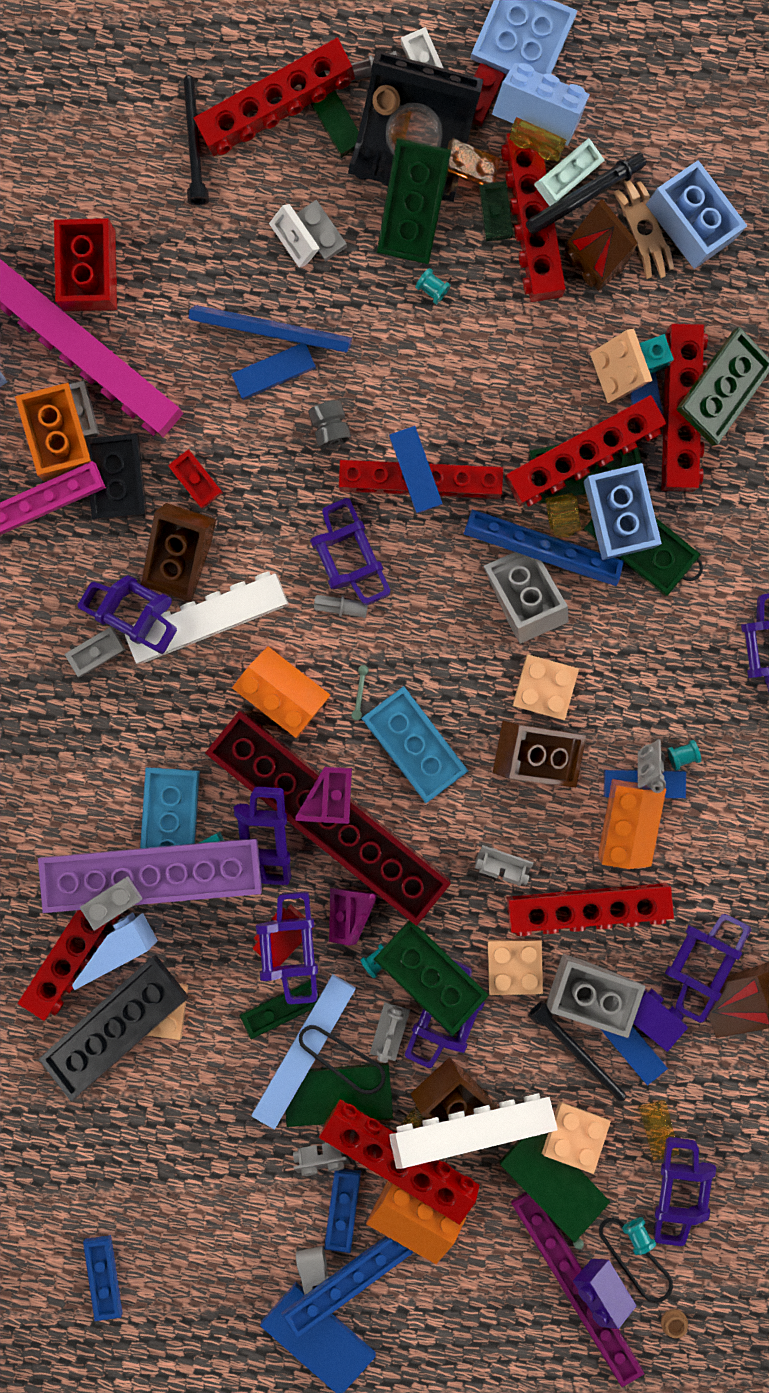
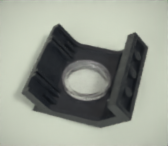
[348,50,483,202]

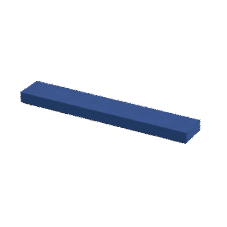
[189,305,352,353]
[464,509,624,586]
[281,1236,414,1339]

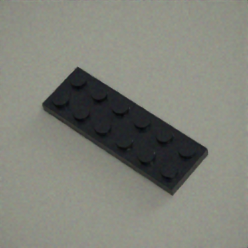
[39,955,190,1101]

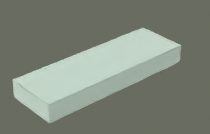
[534,138,605,206]

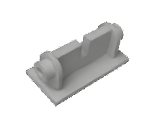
[638,739,666,793]
[475,845,534,886]
[370,1002,410,1063]
[293,1143,350,1176]

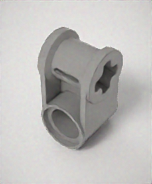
[296,1245,329,1295]

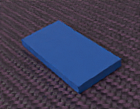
[260,1282,376,1393]

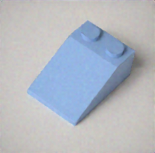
[72,912,158,990]

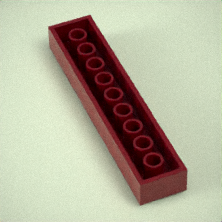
[205,710,451,926]

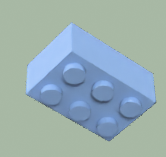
[492,63,590,146]
[646,160,747,269]
[583,463,662,560]

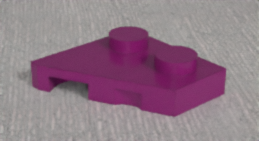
[296,766,352,824]
[329,887,377,946]

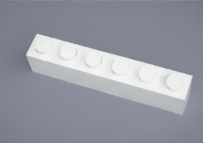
[125,572,289,664]
[389,1093,558,1169]

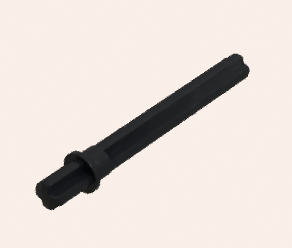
[526,153,647,234]

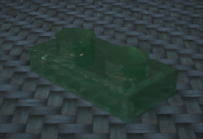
[479,181,513,242]

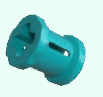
[415,268,451,305]
[667,740,702,771]
[360,943,385,979]
[622,1217,656,1255]

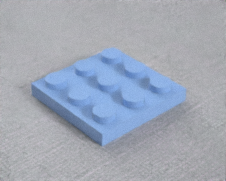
[471,0,577,75]

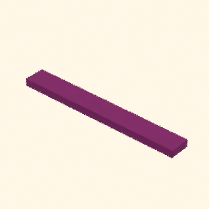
[511,1192,645,1387]

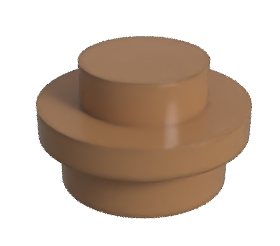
[373,85,400,115]
[661,1309,688,1338]

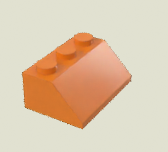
[15,383,91,481]
[232,646,331,738]
[598,779,666,869]
[366,1181,466,1265]

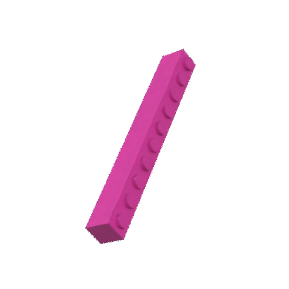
[0,259,184,438]

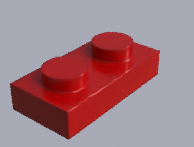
[472,62,505,127]
[168,449,223,509]

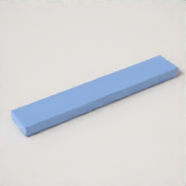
[251,974,356,1130]

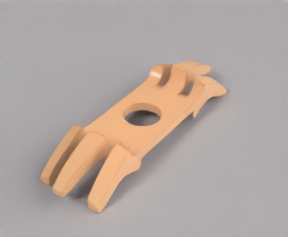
[613,180,674,279]

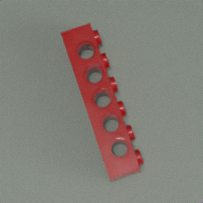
[193,37,355,157]
[501,130,566,302]
[661,324,708,492]
[504,395,667,507]
[339,460,503,499]
[506,883,674,936]
[17,910,122,1021]
[318,1099,480,1225]

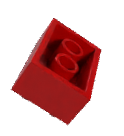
[54,218,117,311]

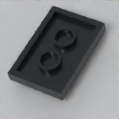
[85,433,147,521]

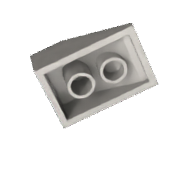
[484,552,569,644]
[546,954,646,1038]

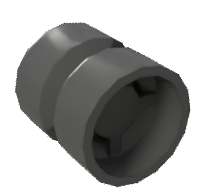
[308,400,352,449]

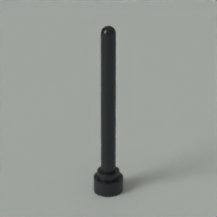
[184,75,209,206]
[528,1001,626,1101]

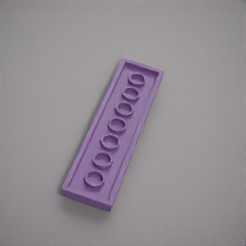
[38,838,262,913]

